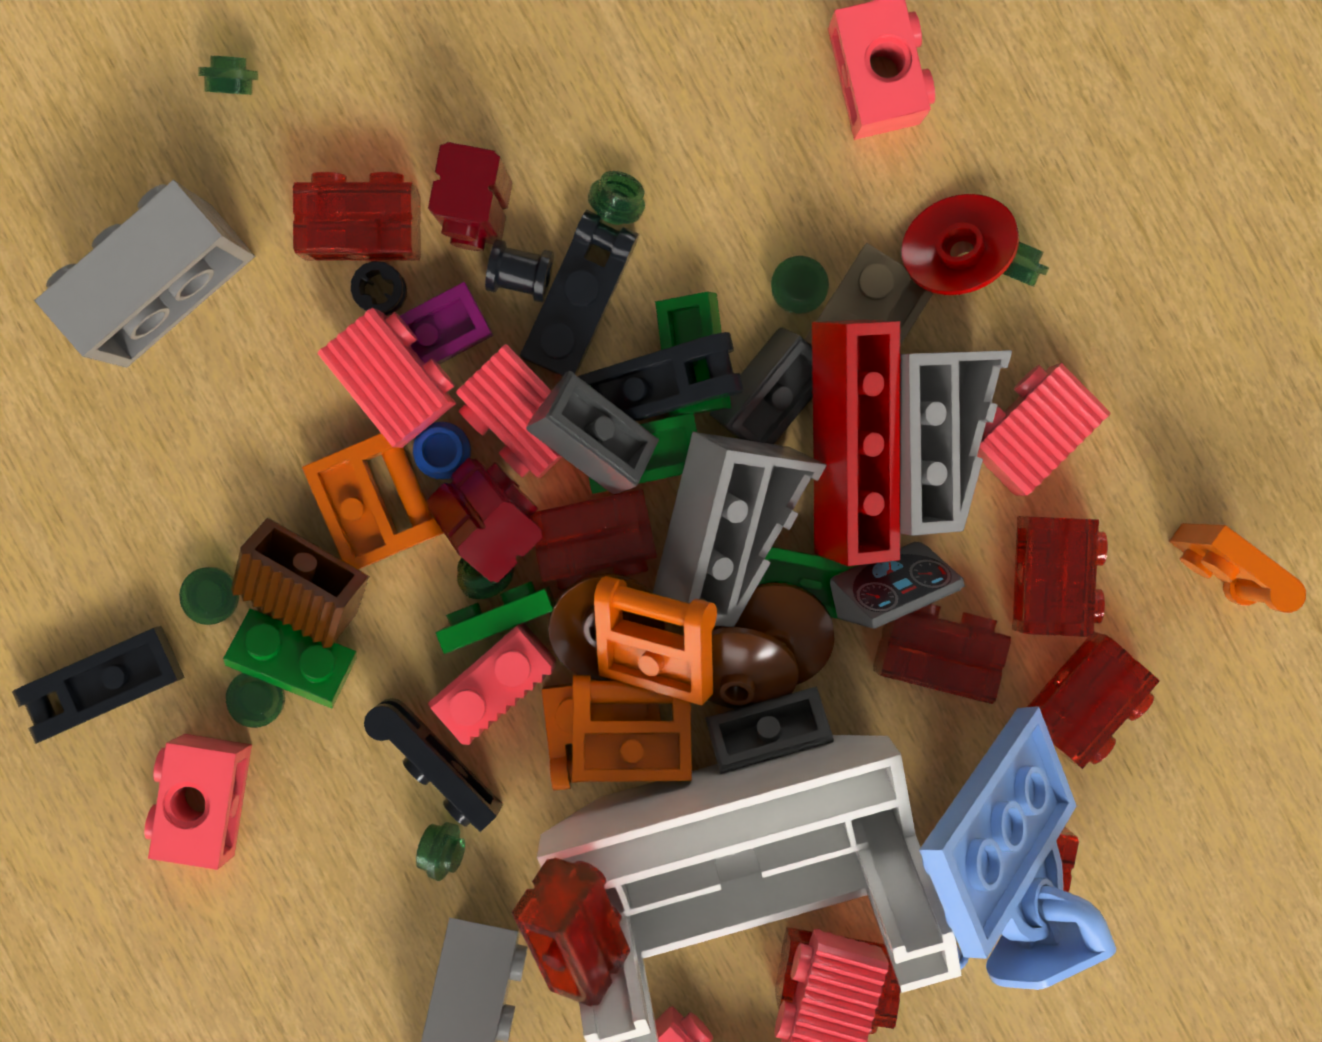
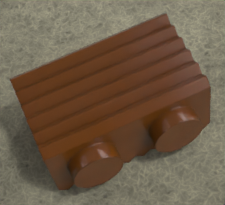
[231,518,370,648]

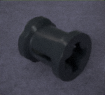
[485,239,554,303]

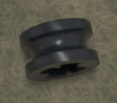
[351,261,407,316]

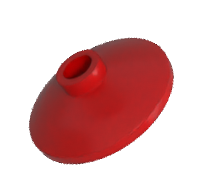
[901,194,1019,295]

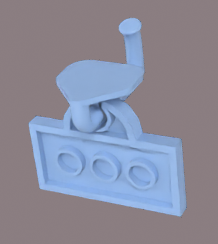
[919,707,1117,990]

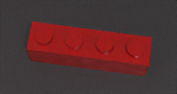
[812,319,900,566]

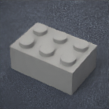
[34,180,256,368]

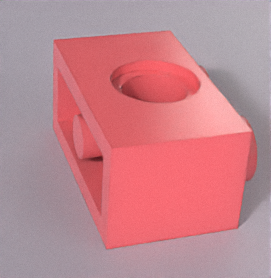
[828,0,935,140]
[144,734,252,870]

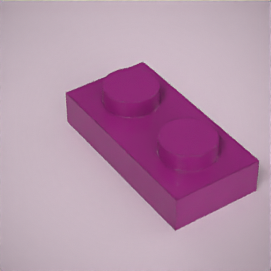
[400,282,494,364]

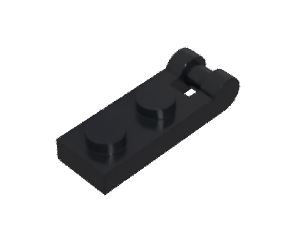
[520,210,639,377]
[578,332,744,422]
[12,626,185,744]
[364,698,503,832]

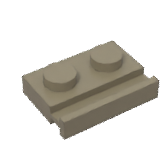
[804,243,933,347]

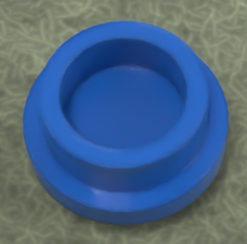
[413,422,471,479]

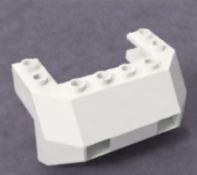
[537,735,962,1042]

